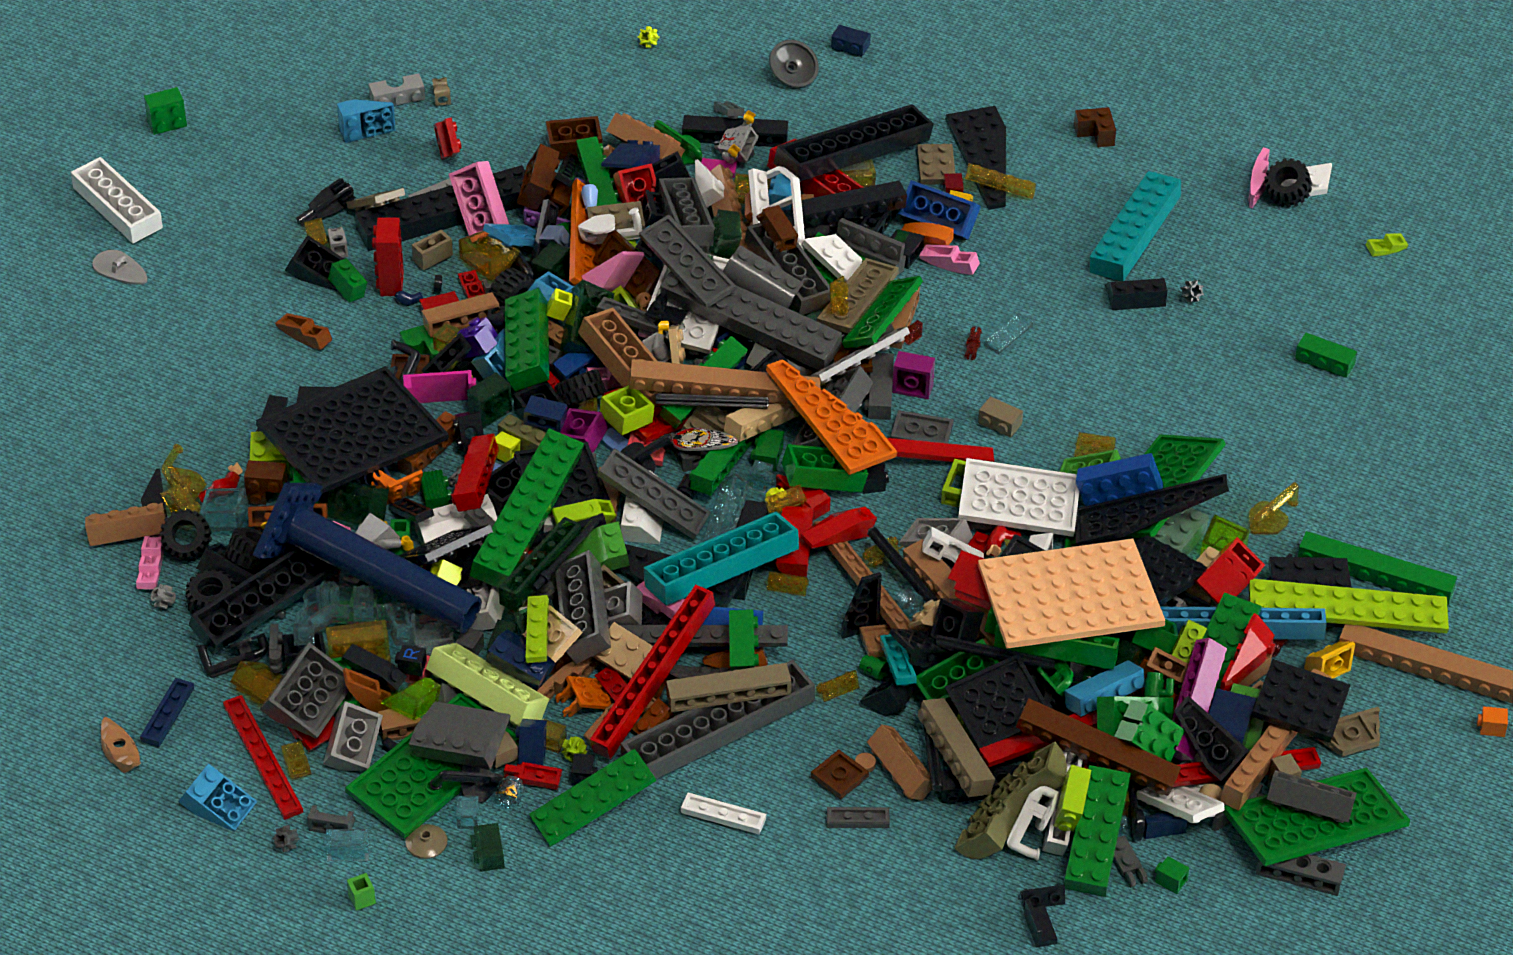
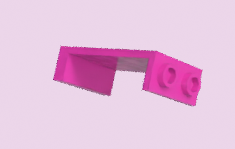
[403,370,477,410]

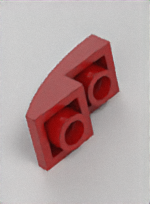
[458,270,486,299]

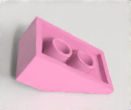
[582,251,645,298]

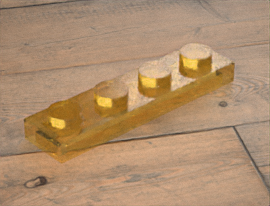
[965,163,1036,199]

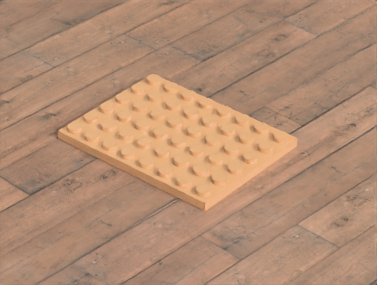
[978,539,1165,649]

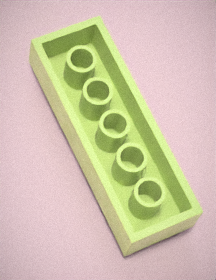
[426,643,549,726]

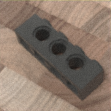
[1256,854,1346,896]

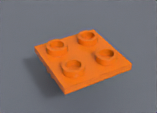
[371,470,423,505]
[555,676,613,717]

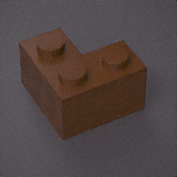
[1074,107,1116,147]
[244,460,288,505]

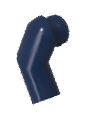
[395,291,423,306]

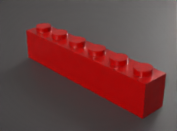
[452,433,499,512]

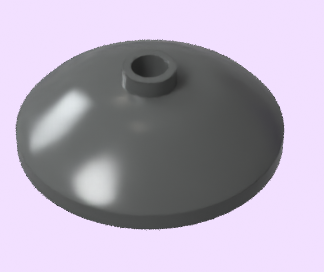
[769,40,819,88]

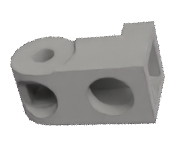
[328,227,348,258]

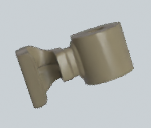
[432,77,451,106]

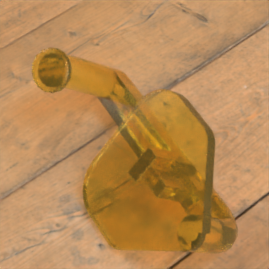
[162,444,206,504]
[1249,482,1299,534]

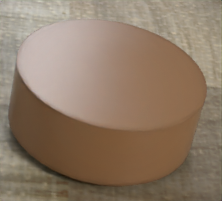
[855,753,876,773]

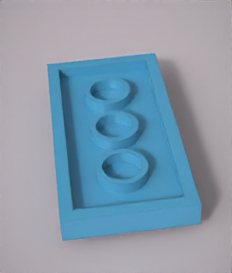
[483,223,537,248]

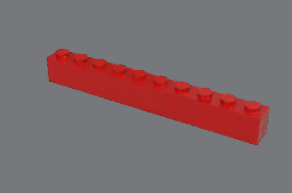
[590,584,715,760]

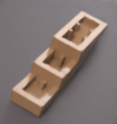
[537,657,601,701]

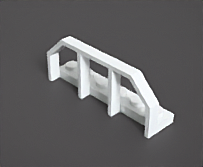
[748,166,805,250]

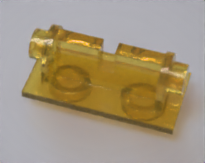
[830,276,849,316]
[765,484,807,514]
[862,536,904,567]
[767,571,809,596]
[816,670,860,702]

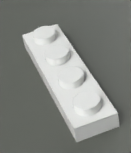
[681,793,766,834]

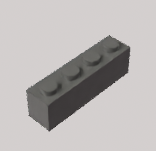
[865,353,894,420]
[1267,770,1357,823]

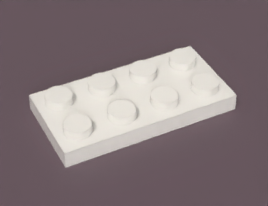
[1137,786,1224,823]

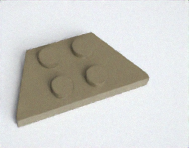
[1314,707,1380,757]

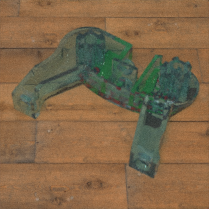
[293,581,416,646]

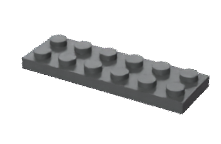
[639,214,736,309]
[597,448,711,540]

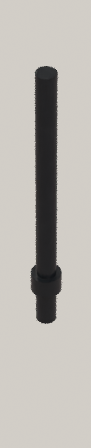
[531,518,599,592]

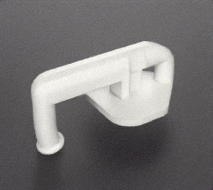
[578,207,642,244]
[1006,786,1058,861]

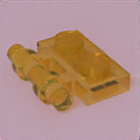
[1074,432,1116,457]

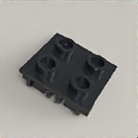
[645,293,689,325]

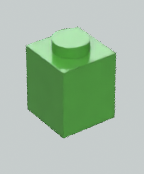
[347,873,376,911]

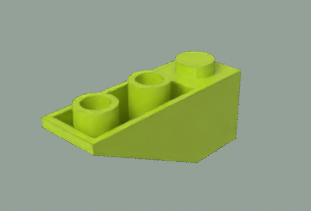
[551,499,616,526]

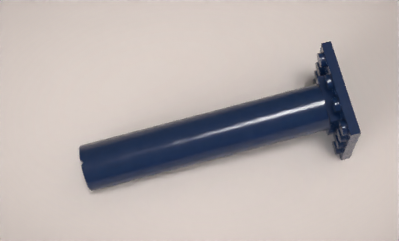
[253,483,482,633]

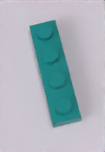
[880,634,917,686]

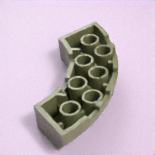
[955,742,1067,859]

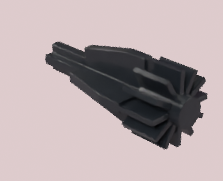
[296,178,356,227]

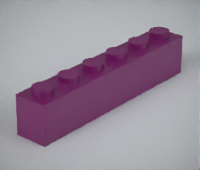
[1172,638,1227,761]

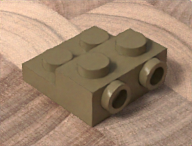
[681,406,731,432]

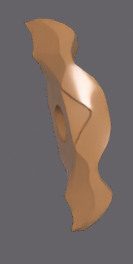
[100,717,141,773]

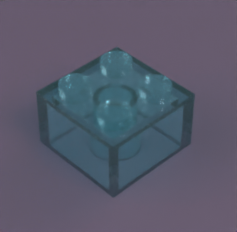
[199,488,249,532]

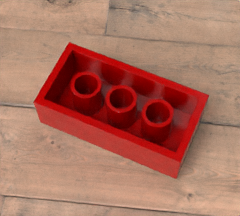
[372,218,404,296]

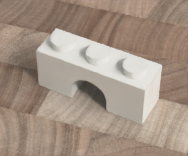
[922,527,984,563]

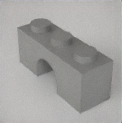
[369,73,425,106]

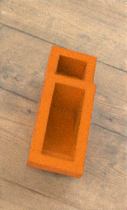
[901,222,954,247]

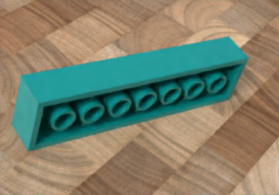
[1090,171,1181,281]
[643,511,799,606]

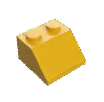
[1304,642,1355,679]

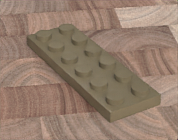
[817,258,899,333]

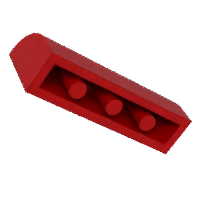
[776,506,814,578]

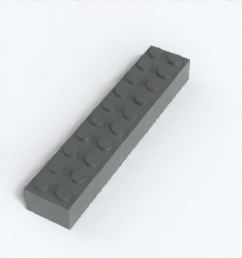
[660,271,842,371]
[621,660,815,779]

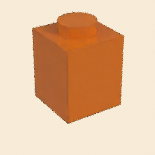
[1477,706,1508,737]

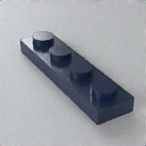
[140,678,194,747]

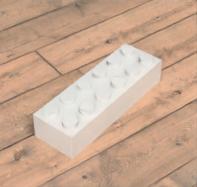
[71,157,163,243]

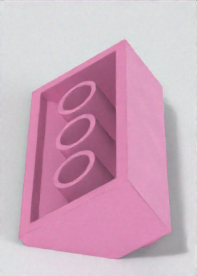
[449,161,509,242]

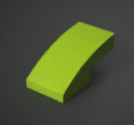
[1365,233,1408,257]

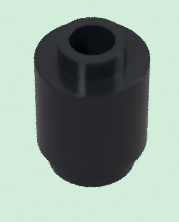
[677,474,697,499]

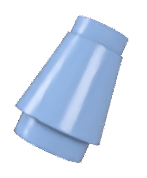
[580,184,598,212]

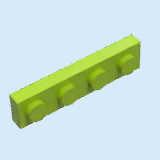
[526,595,549,663]

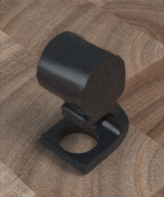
[487,306,505,334]

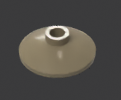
[406,824,448,859]

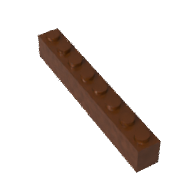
[1016,698,1181,796]

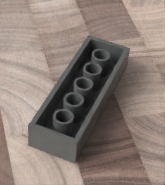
[658,177,714,248]
[745,223,833,315]
[792,366,873,448]
[555,550,611,664]

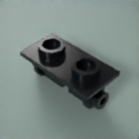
[1020,884,1065,909]

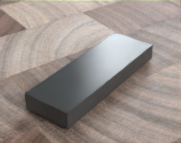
[827,807,890,828]

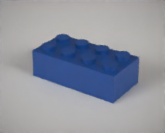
[898,180,981,240]
[1076,453,1163,506]

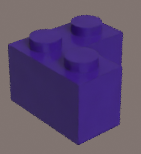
[457,317,498,359]

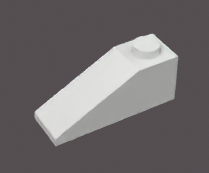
[695,159,724,207]

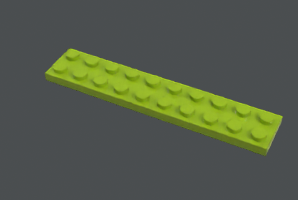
[1248,579,1449,634]

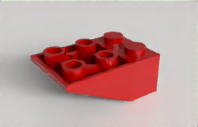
[1195,537,1265,604]

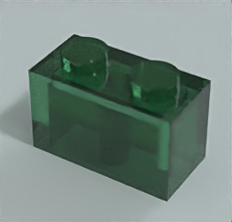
[470,823,505,872]

